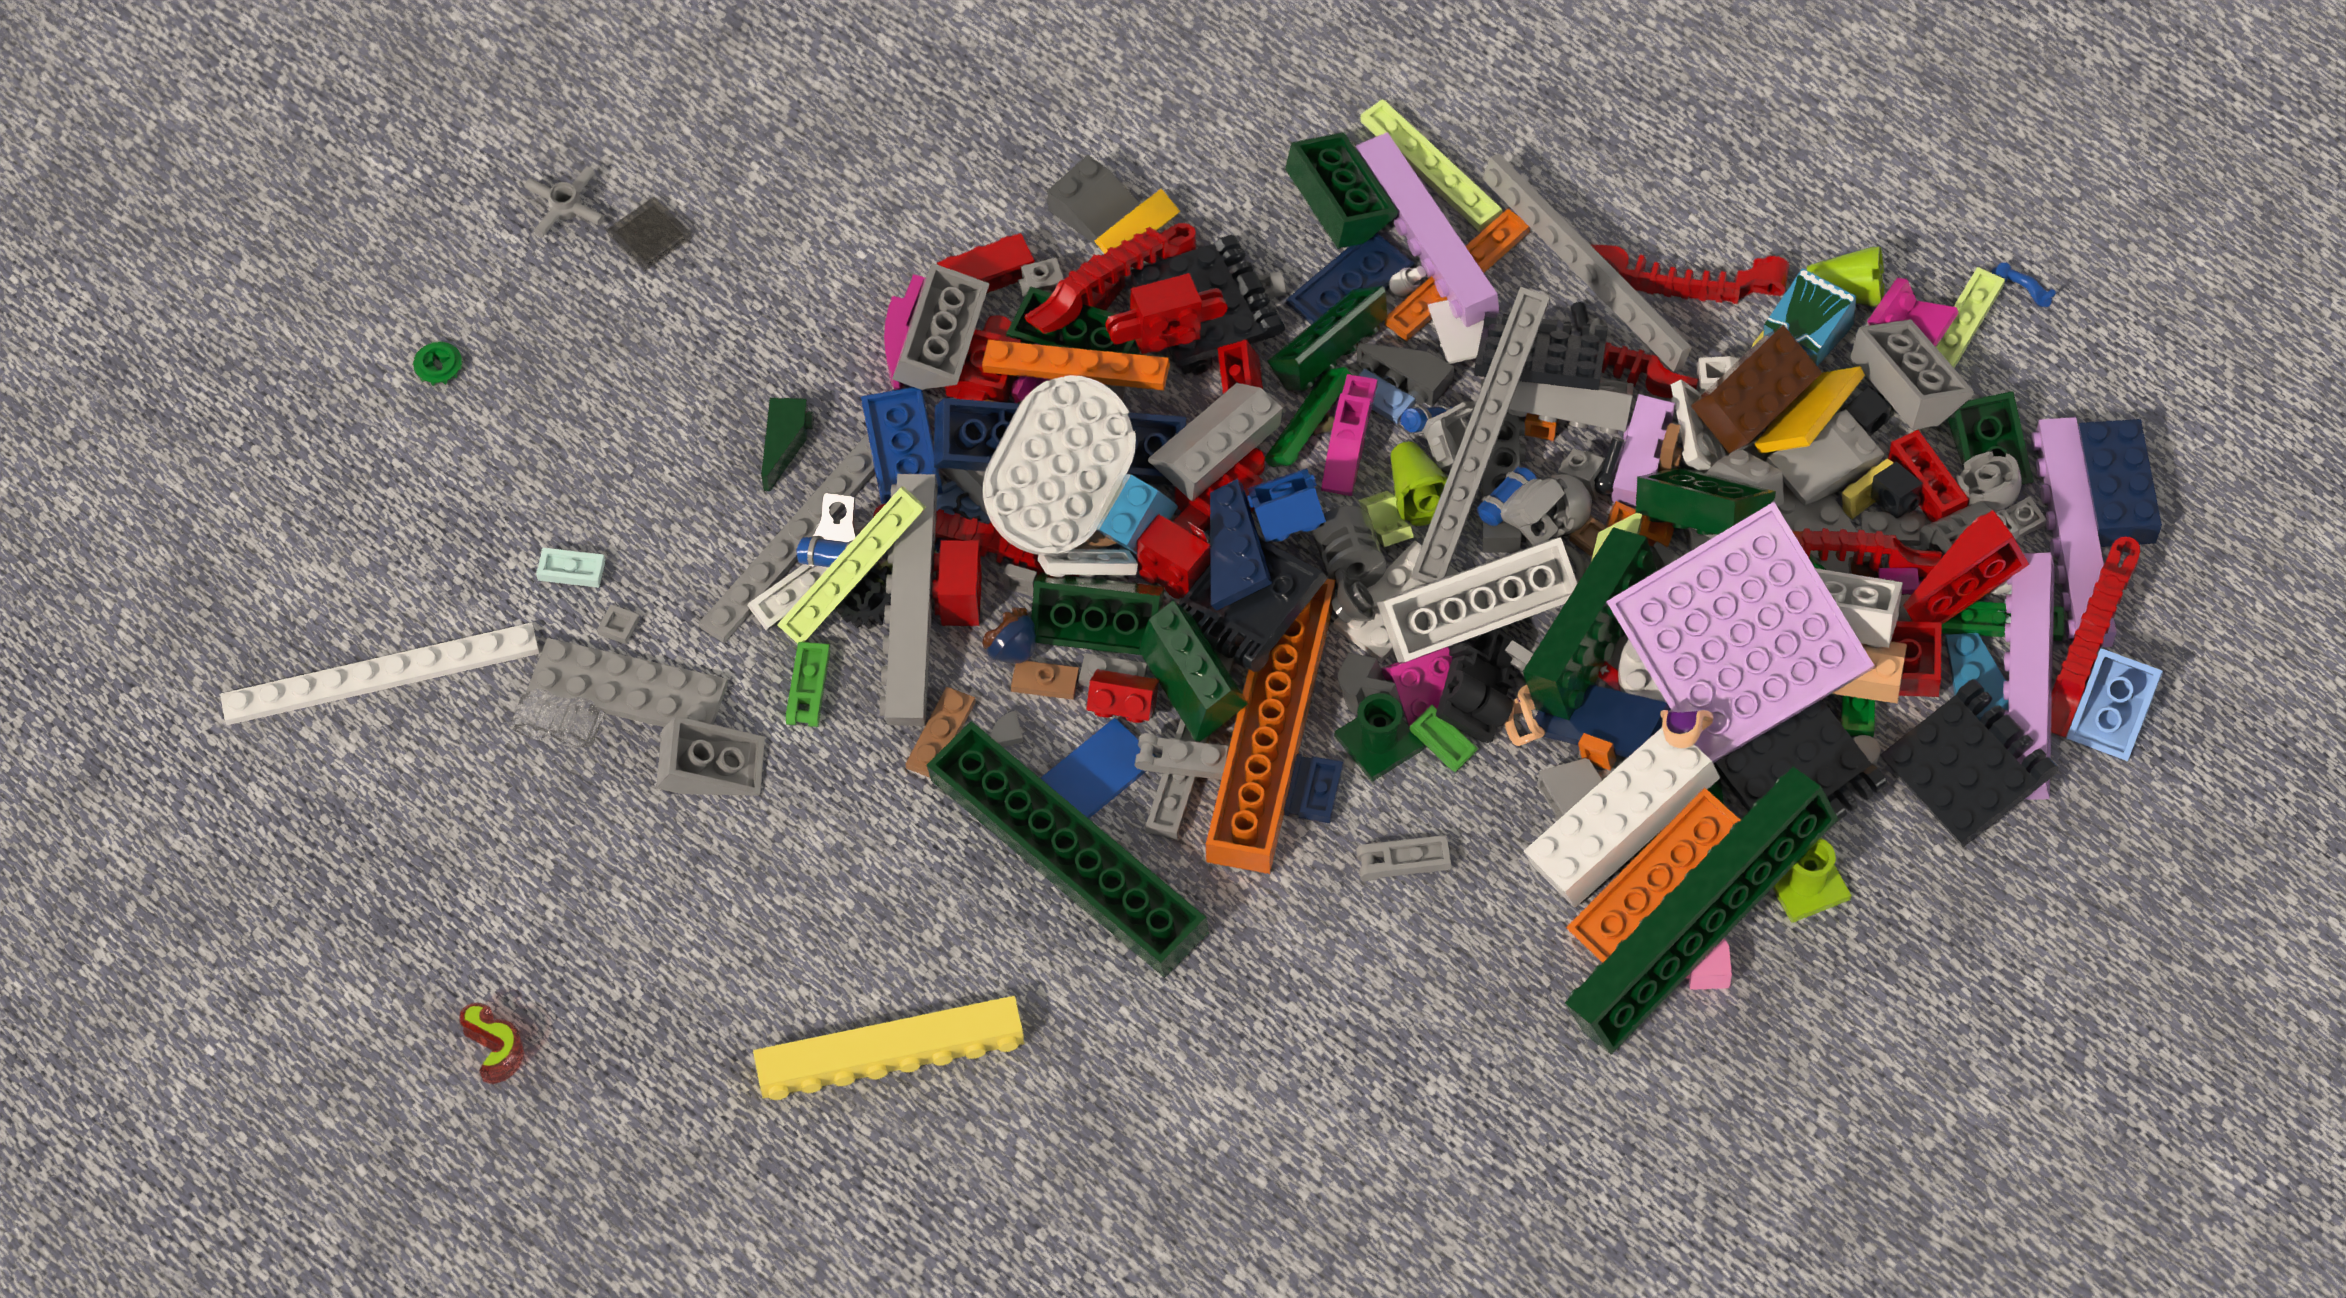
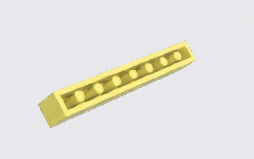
[753,996,1024,1100]

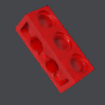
[1888,430,1969,523]

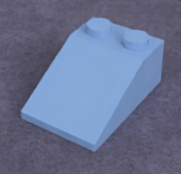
[2066,648,2163,761]

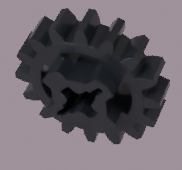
[835,562,892,629]

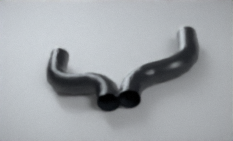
[953,492,981,521]

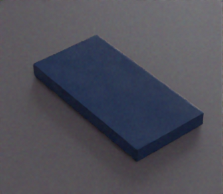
[1286,233,1414,324]
[1535,685,1671,758]

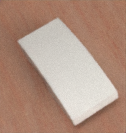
[1995,496,2047,540]

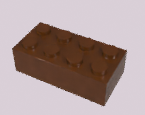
[1690,325,1822,454]

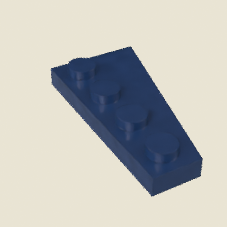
[1210,479,1272,611]

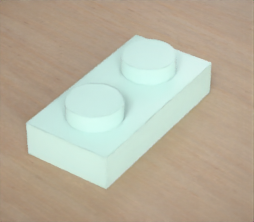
[536,548,605,588]

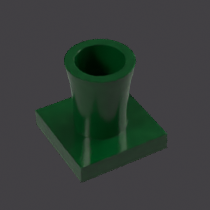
[1334,693,1424,782]

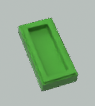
[1408,705,1478,772]

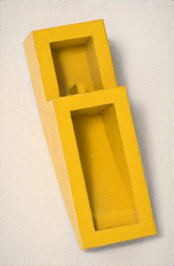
[1095,188,1180,254]

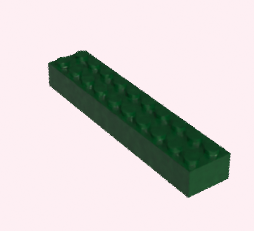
[926,721,1209,978]
[1564,766,1838,1055]

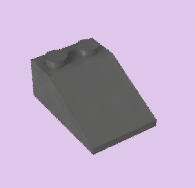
[1047,154,1140,247]

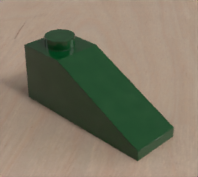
[761,398,814,491]

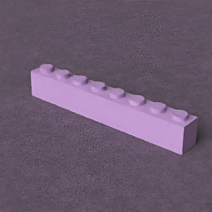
[1355,132,1499,328]
[2031,417,2116,647]
[2003,552,2055,800]

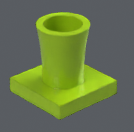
[1772,838,1852,923]

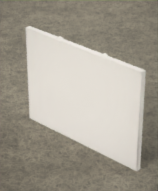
[1428,300,1484,364]

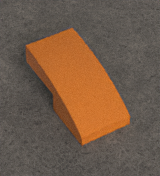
[1605,501,1674,547]

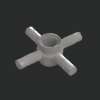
[525,166,605,238]

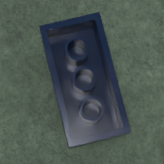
[2078,419,2162,547]

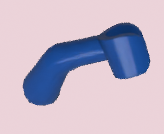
[1991,262,2056,307]

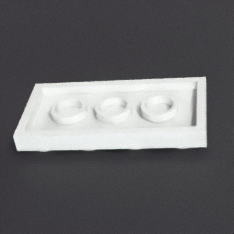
[1333,541,1459,663]

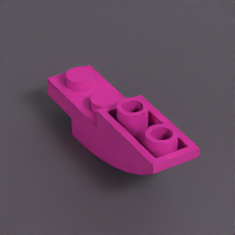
[884,274,925,390]
[1321,374,1378,496]

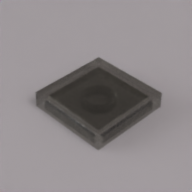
[607,197,692,271]

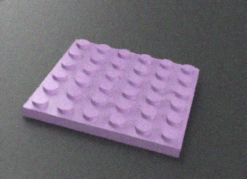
[1606,502,1875,763]

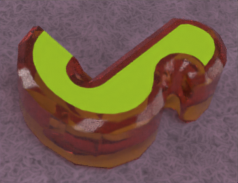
[459,1002,525,1084]

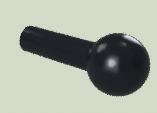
[1594,437,1624,495]

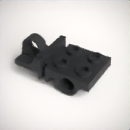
[1435,629,1522,743]

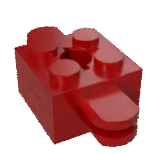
[1105,273,1228,354]
[945,315,1021,403]
[1173,448,1265,535]

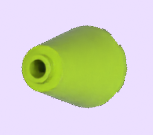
[1806,246,1885,307]
[1390,441,1448,526]

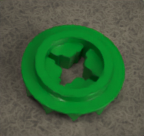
[413,342,462,386]

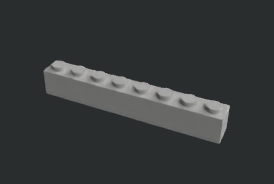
[880,474,938,726]

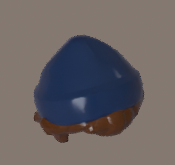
[982,607,1035,664]

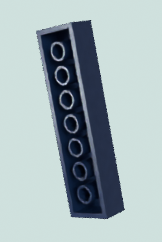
[934,398,1186,485]

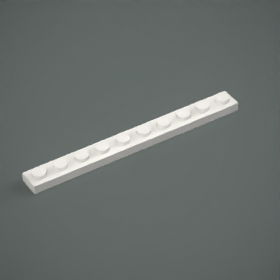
[220,623,539,725]

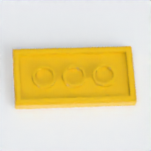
[1755,366,1865,453]

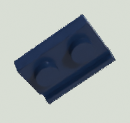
[1284,753,1343,824]

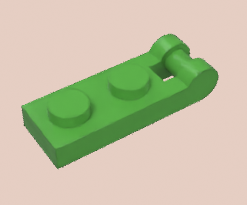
[786,642,831,727]

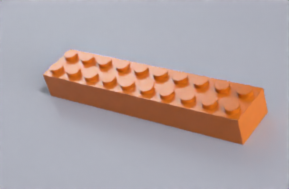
[1206,579,1335,874]

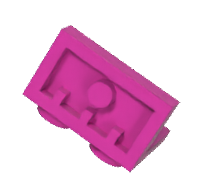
[1867,278,1959,347]
[1381,647,1452,727]

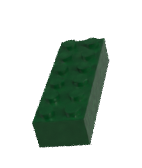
[1523,527,1657,720]

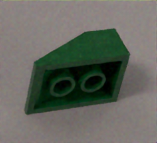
[1948,391,2034,485]

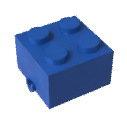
[1247,468,1326,542]

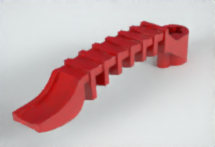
[1025,223,1196,334]
[1591,245,1790,304]
[1602,342,1699,399]
[873,504,1080,577]
[1791,528,1942,577]
[2051,537,2141,738]

